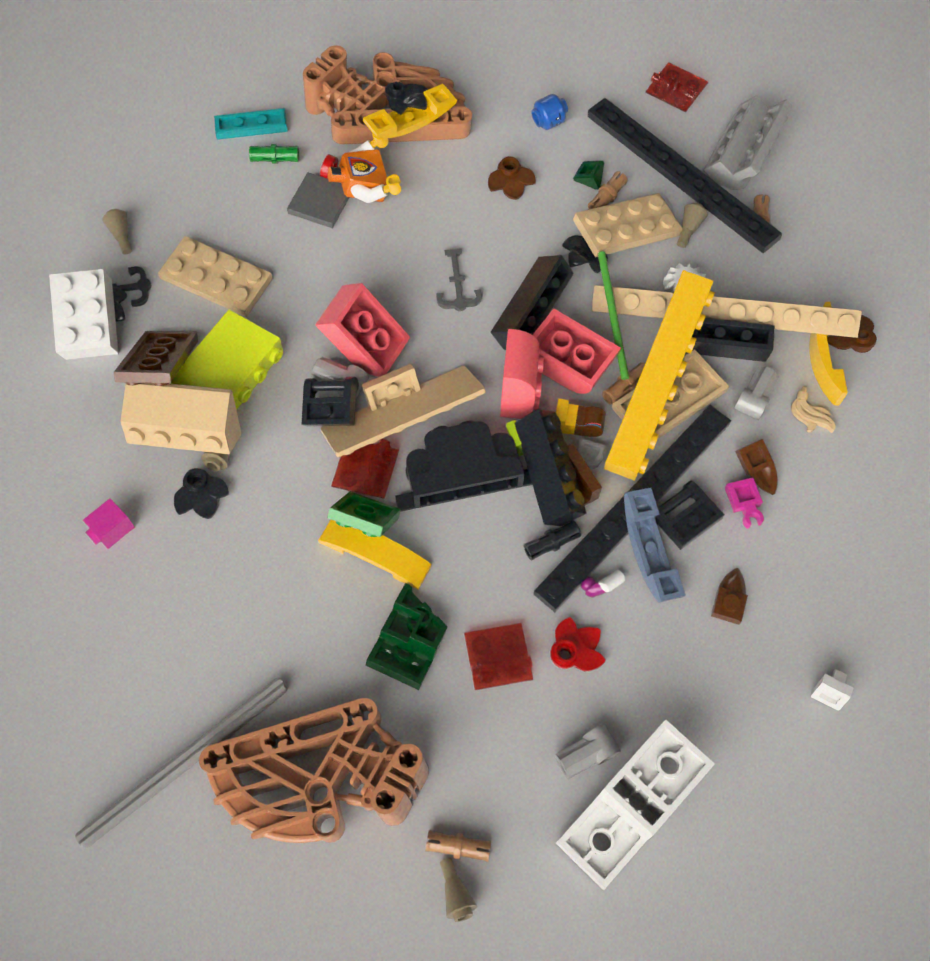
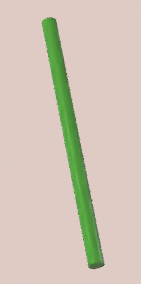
[598,251,629,380]

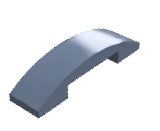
[624,488,686,603]

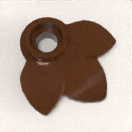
[488,156,536,200]
[827,315,877,353]

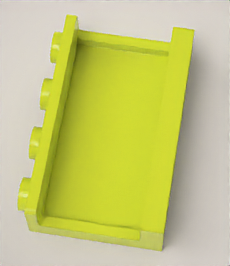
[169,309,283,410]

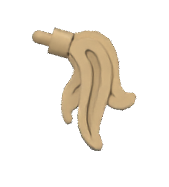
[791,386,836,433]

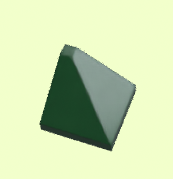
[573,161,604,190]

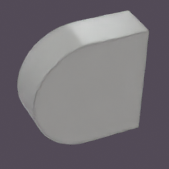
[577,438,607,469]

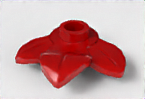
[550,617,606,672]

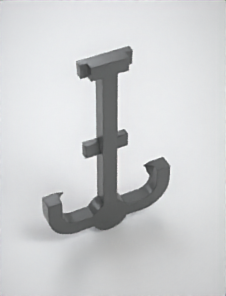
[436,248,482,311]

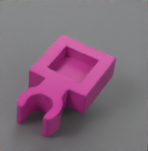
[725,478,764,529]

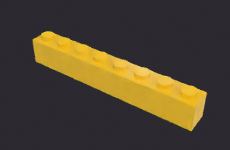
[604,270,715,481]

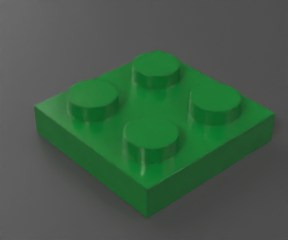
[327,491,401,537]

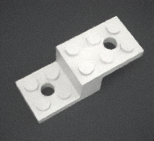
[556,720,715,890]

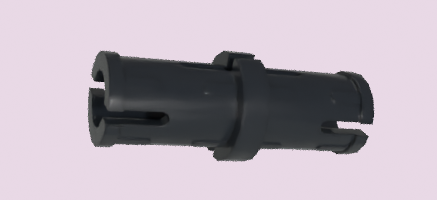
[523,520,582,561]

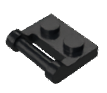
[301,377,359,426]
[655,480,725,550]

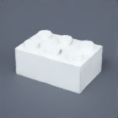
[49,269,119,360]

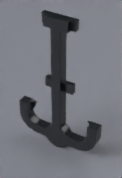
[112,266,151,307]

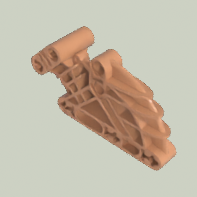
[303,45,472,144]
[199,698,429,843]

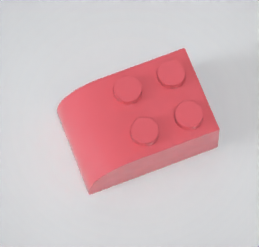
[315,283,410,377]
[533,309,621,394]
[500,329,544,419]

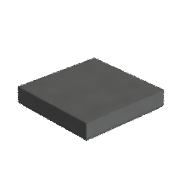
[287,172,350,229]

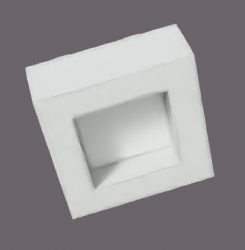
[811,669,854,711]

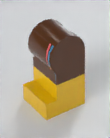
[556,398,606,437]

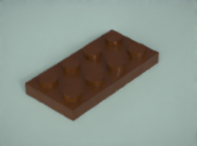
[114,331,198,386]

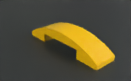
[363,84,457,139]
[809,301,848,405]
[318,520,432,590]

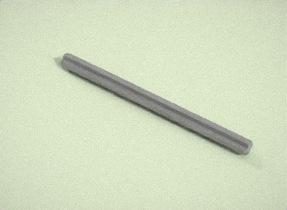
[75,678,287,848]

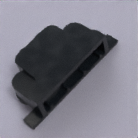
[395,420,532,512]

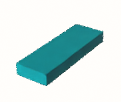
[214,108,288,140]

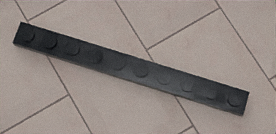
[588,98,782,254]
[533,405,731,613]

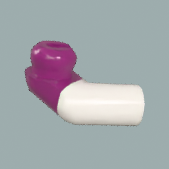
[581,570,625,597]

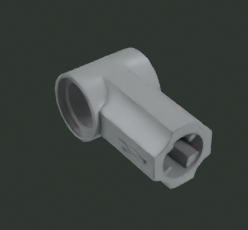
[311,356,369,398]
[734,366,779,420]
[555,724,621,779]

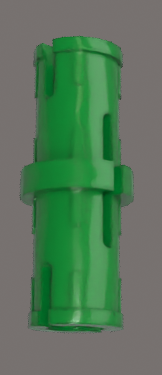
[249,144,299,164]

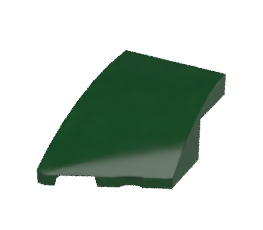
[365,583,448,690]

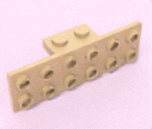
[320,364,486,457]

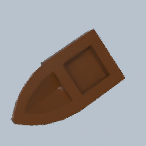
[735,439,778,495]
[711,568,748,625]

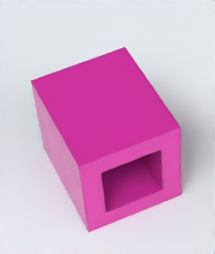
[83,498,135,549]

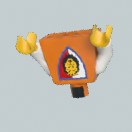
[328,134,401,203]

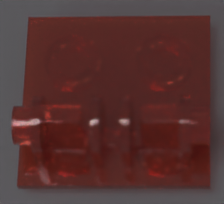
[645,62,708,112]
[331,439,399,499]
[464,623,533,690]

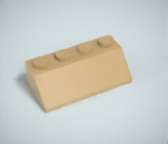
[120,383,242,454]

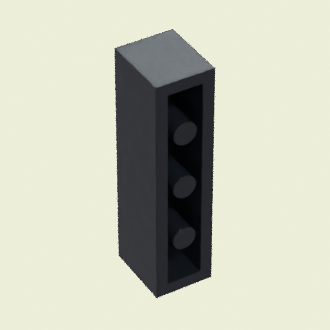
[490,255,574,350]
[685,318,775,362]
[514,409,587,526]

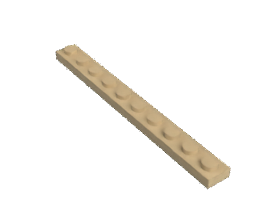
[592,285,862,338]

